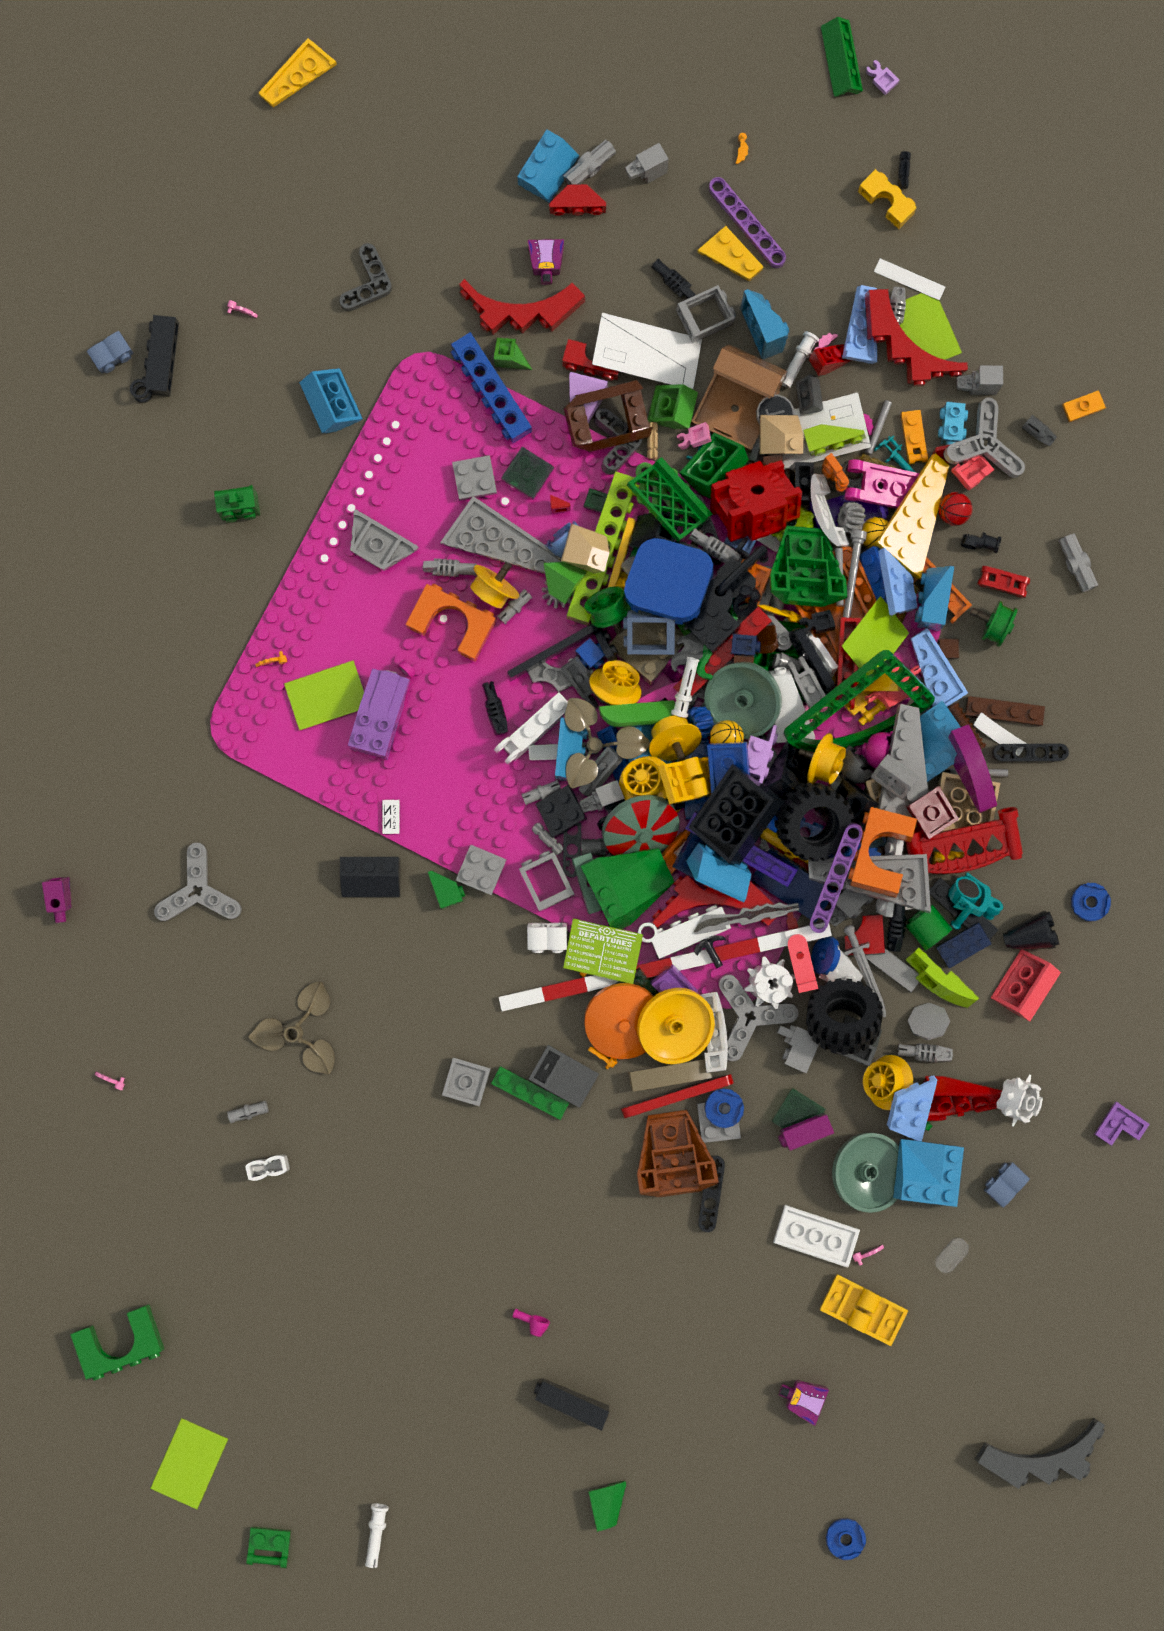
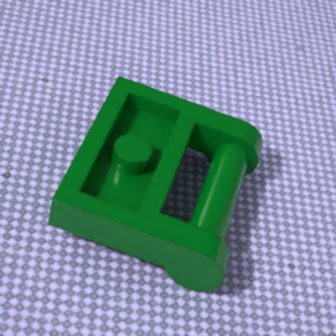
[247,1527,291,1568]

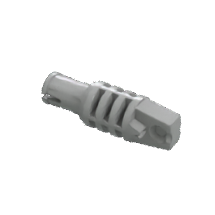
[890,287,906,325]
[689,528,741,563]
[423,559,477,577]
[897,1043,953,1063]

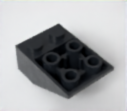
[764,741,811,800]

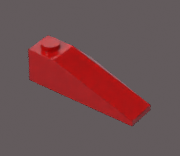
[923,1076,1002,1121]

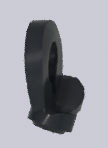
[733,585,761,617]

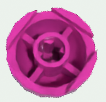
[862,732,892,769]

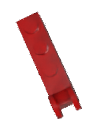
[835,617,861,710]

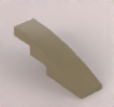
[628,1059,712,1092]

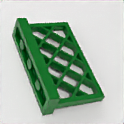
[627,457,712,542]

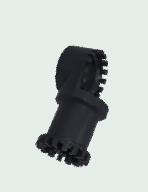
[960,532,1001,553]

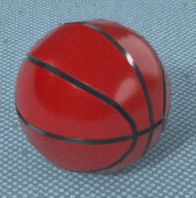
[938,492,973,526]

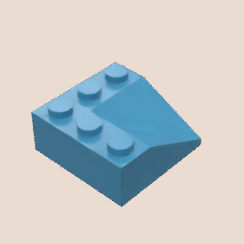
[740,289,789,360]
[914,566,954,631]
[920,701,961,782]
[893,1139,964,1207]

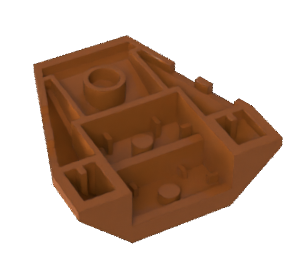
[637,1110,718,1197]

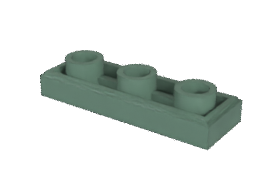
[571,852,602,914]

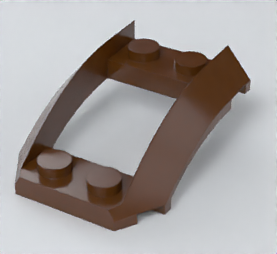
[564,380,653,452]

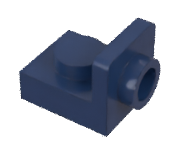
[731,634,761,658]

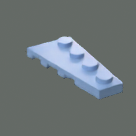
[842,285,877,364]
[910,628,968,707]

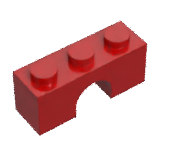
[562,339,620,381]

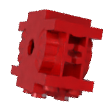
[710,460,802,542]

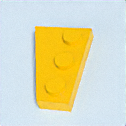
[697,226,764,281]

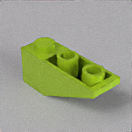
[803,424,866,456]

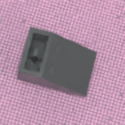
[529,1045,599,1108]

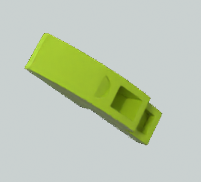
[906,948,979,1008]

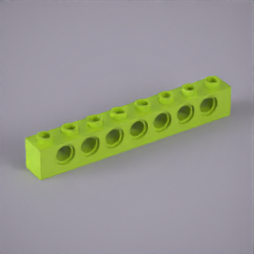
[567,471,640,626]

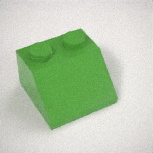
[648,384,698,429]

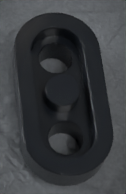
[594,629,619,661]

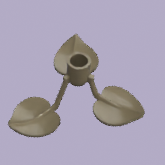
[564,698,650,788]
[249,982,335,1075]

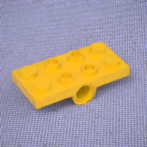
[658,757,711,805]
[819,1274,908,1346]

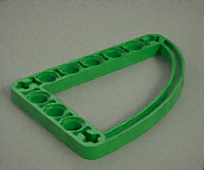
[783,650,935,752]

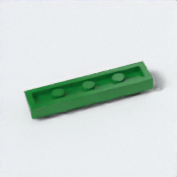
[491,1066,570,1120]

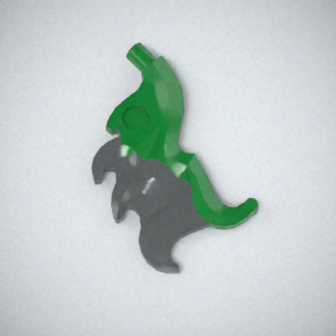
[671,607,738,680]

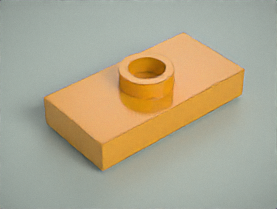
[1062,390,1106,422]

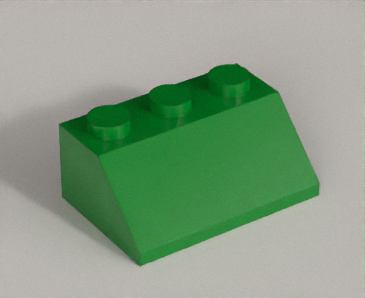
[679,432,749,499]

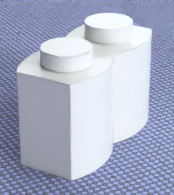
[527,923,567,953]
[245,1155,290,1181]

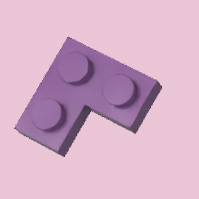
[1094,1102,1150,1146]

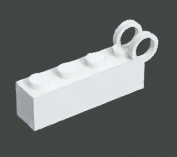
[494,693,568,764]
[638,905,731,959]

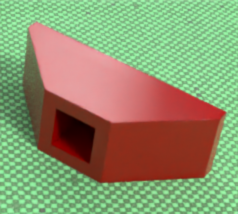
[549,184,606,216]
[809,344,852,376]

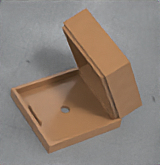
[691,344,788,452]

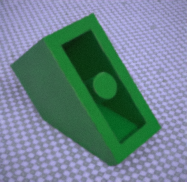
[428,871,465,909]

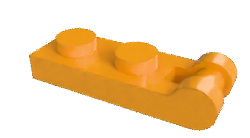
[901,410,928,464]

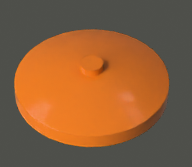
[584,983,654,1059]

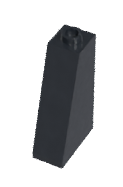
[533,1378,609,1431]

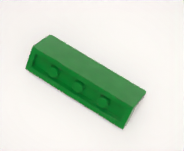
[821,17,863,97]

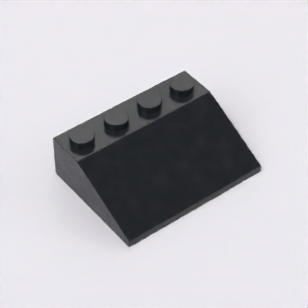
[688,764,785,865]

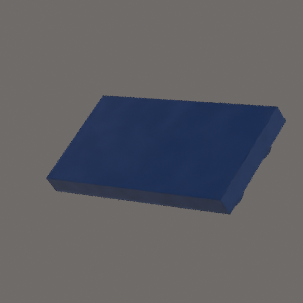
[750,847,837,923]

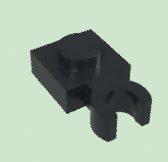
[799,610,836,635]

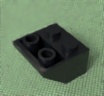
[630,511,680,548]

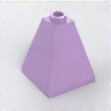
[569,372,608,423]

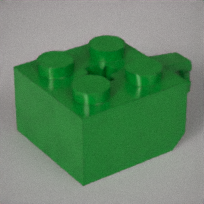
[214,485,260,523]

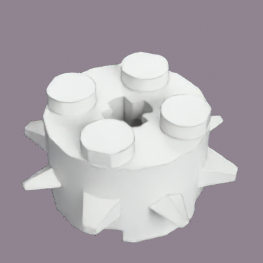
[744,957,795,1009]
[997,1075,1043,1126]

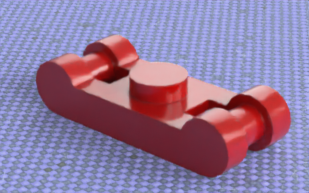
[977,566,1030,598]

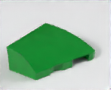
[589,1480,626,1532]

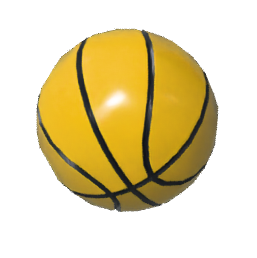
[862,517,888,549]
[710,720,744,744]

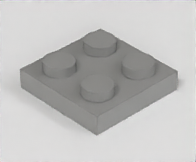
[452,455,497,501]
[456,845,507,896]
[442,1057,491,1106]
[697,1102,741,1143]

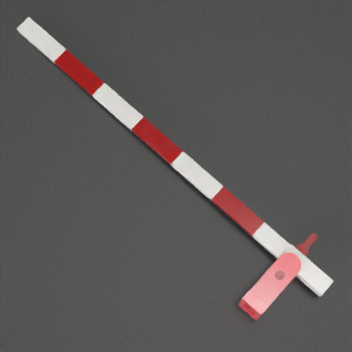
[499,907,832,1011]

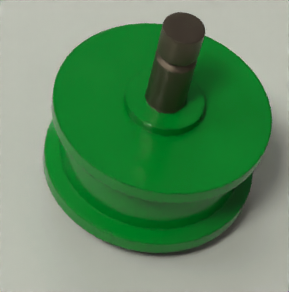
[584,586,631,634]
[970,601,1018,647]

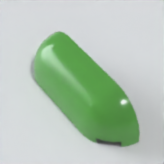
[599,700,675,727]

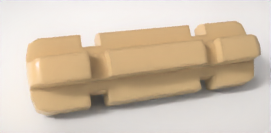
[647,422,658,460]

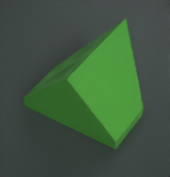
[494,338,532,370]
[543,562,587,604]

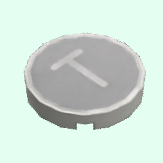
[756,394,794,425]

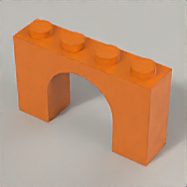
[406,584,496,662]
[848,807,917,898]

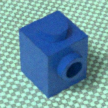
[575,638,605,671]

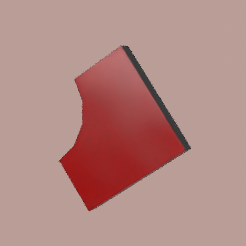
[845,915,885,957]

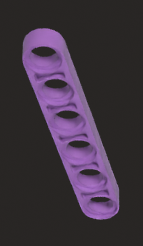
[709,177,786,268]
[810,823,863,933]

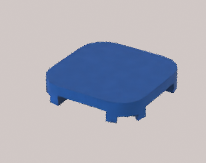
[624,538,713,625]

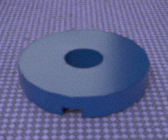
[1071,883,1111,921]
[811,937,840,975]
[705,1089,744,1128]
[826,1518,866,1560]

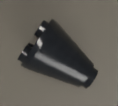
[1003,911,1060,949]

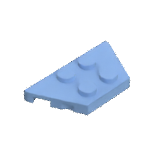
[878,548,918,616]
[887,1076,938,1141]

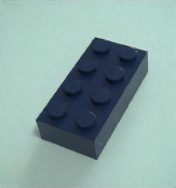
[936,922,992,968]

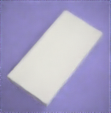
[773,1205,860,1268]

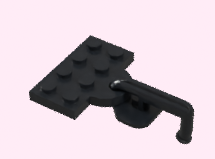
[683,545,769,653]

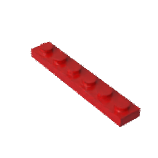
[673,606,772,696]

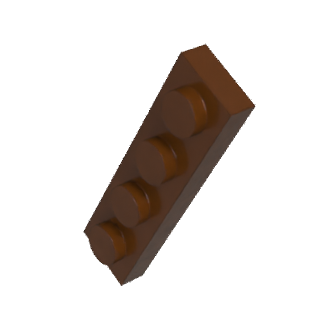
[965,696,1045,726]

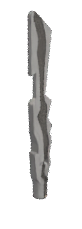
[694,902,799,934]

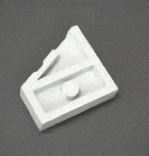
[819,945,863,982]

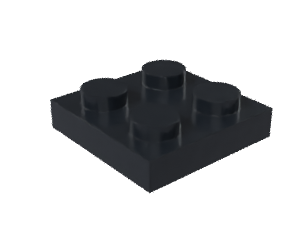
[536,785,587,838]

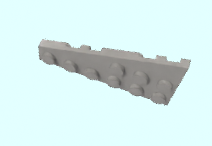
[878,704,928,828]
[808,854,931,913]

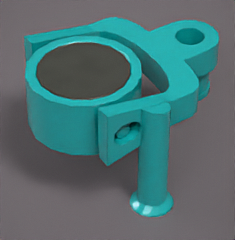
[948,872,1003,929]

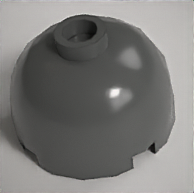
[839,746,874,784]

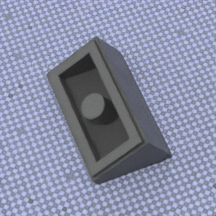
[796,374,823,415]

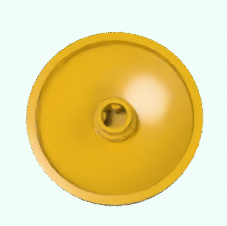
[637,988,715,1064]

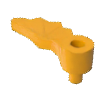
[735,133,749,165]
[255,651,287,667]
[588,1047,618,1069]

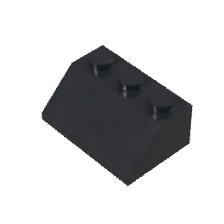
[340,857,400,897]

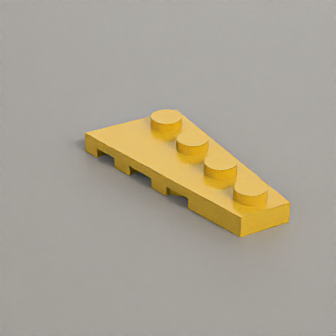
[259,38,337,108]

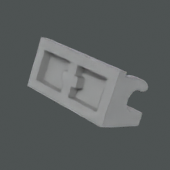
[871,754,920,800]

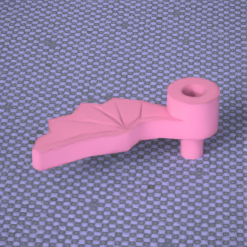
[227,300,258,318]
[814,333,838,350]
[94,1072,125,1090]
[852,1245,884,1266]

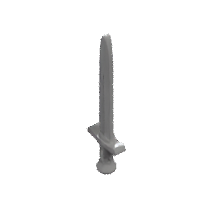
[843,925,886,1017]

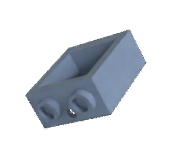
[623,611,675,655]

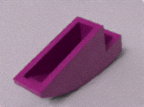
[948,724,997,813]

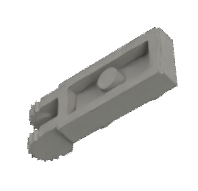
[787,656,826,709]

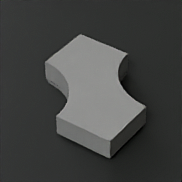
[527,662,573,693]

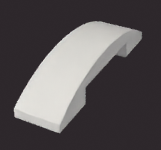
[811,474,850,547]
[700,992,728,1073]

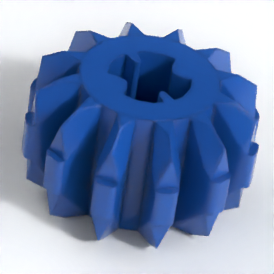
[686,706,715,739]

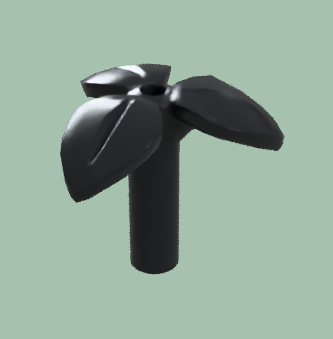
[694,935,726,969]

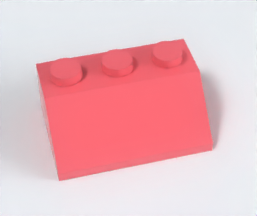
[991,949,1061,1022]

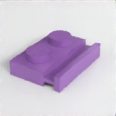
[651,964,698,993]

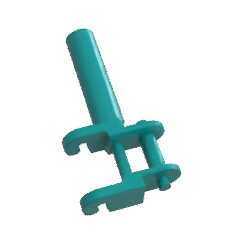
[874,435,915,472]

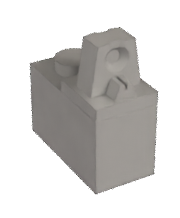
[625,143,669,184]
[956,365,1003,395]
[580,780,624,813]
[777,1025,819,1073]

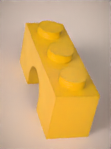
[858,169,917,229]

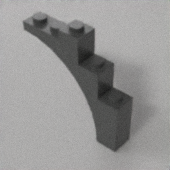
[975,1418,1105,1489]

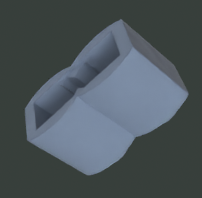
[87,331,133,373]
[984,1162,1030,1208]

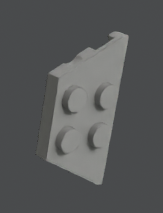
[350,509,419,571]

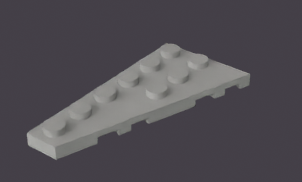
[440,496,562,574]

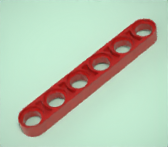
[621,1074,734,1118]

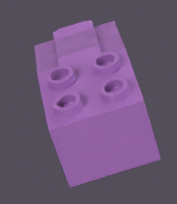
[348,668,410,760]

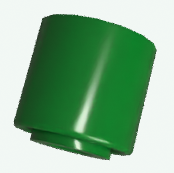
[906,905,952,951]

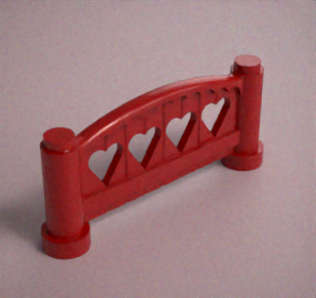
[904,807,1023,874]

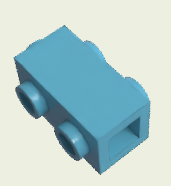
[938,402,968,445]

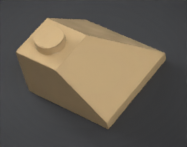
[760,415,803,454]
[561,524,609,573]

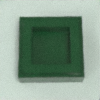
[584,488,608,513]

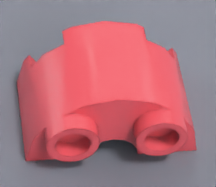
[951,455,994,490]

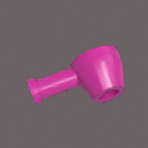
[512,1309,550,1337]

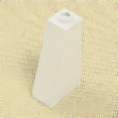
[770,667,815,743]

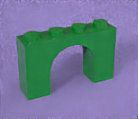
[70,1304,165,1381]

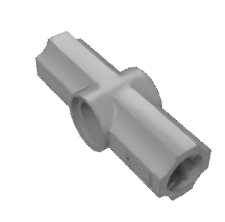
[563,139,616,185]
[1059,533,1098,593]

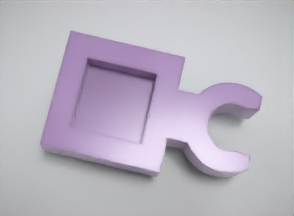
[866,60,900,95]

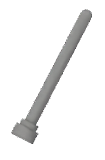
[843,530,867,618]

